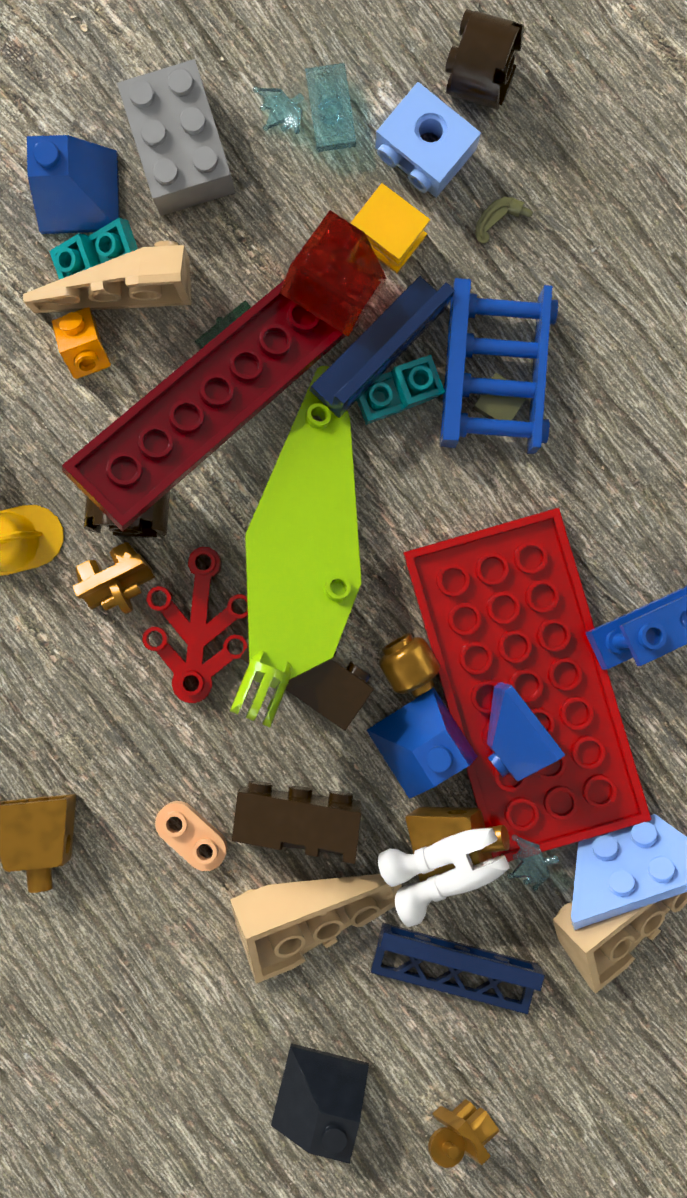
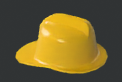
[0,505,64,576]

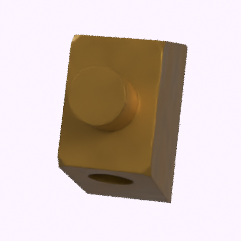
[0,794,76,893]
[405,807,510,882]

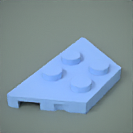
[571,814,687,930]

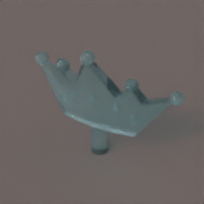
[253,86,304,134]
[507,834,559,891]

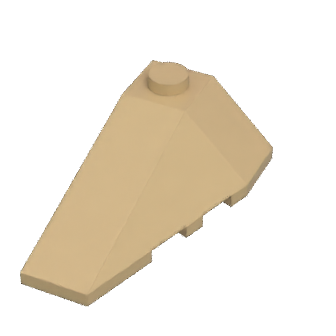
[23,241,192,313]
[230,874,402,984]
[553,892,687,994]

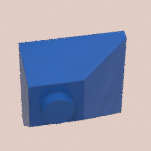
[27,135,120,234]
[487,682,565,781]
[366,687,478,799]

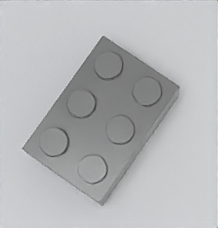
[117,59,235,216]

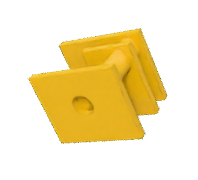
[350,183,430,274]

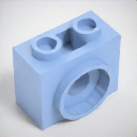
[375,82,481,198]

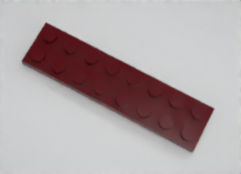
[62,264,360,532]

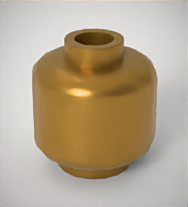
[379,633,440,697]

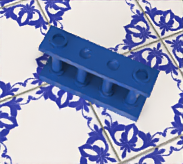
[439,278,558,454]
[585,586,687,670]

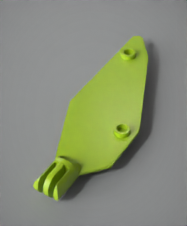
[230,366,362,728]

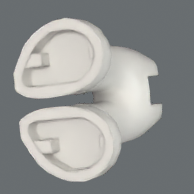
[378,828,510,927]

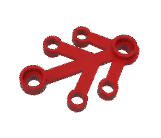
[142,547,249,703]

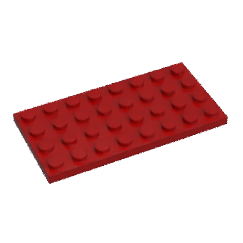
[403,507,651,862]

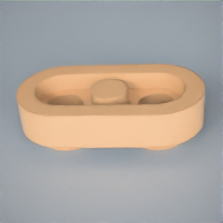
[155,801,227,871]

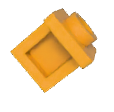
[52,307,111,379]

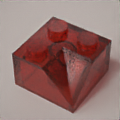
[280,210,387,337]

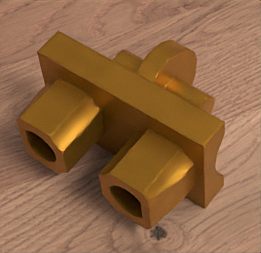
[73,542,155,614]
[428,1099,500,1168]

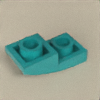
[49,218,138,280]
[357,355,445,425]

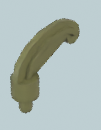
[475,197,533,244]

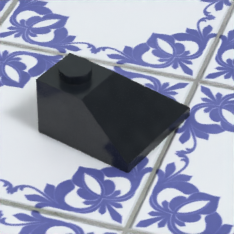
[271,1043,369,1164]

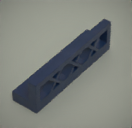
[310,276,455,418]
[370,923,545,1014]

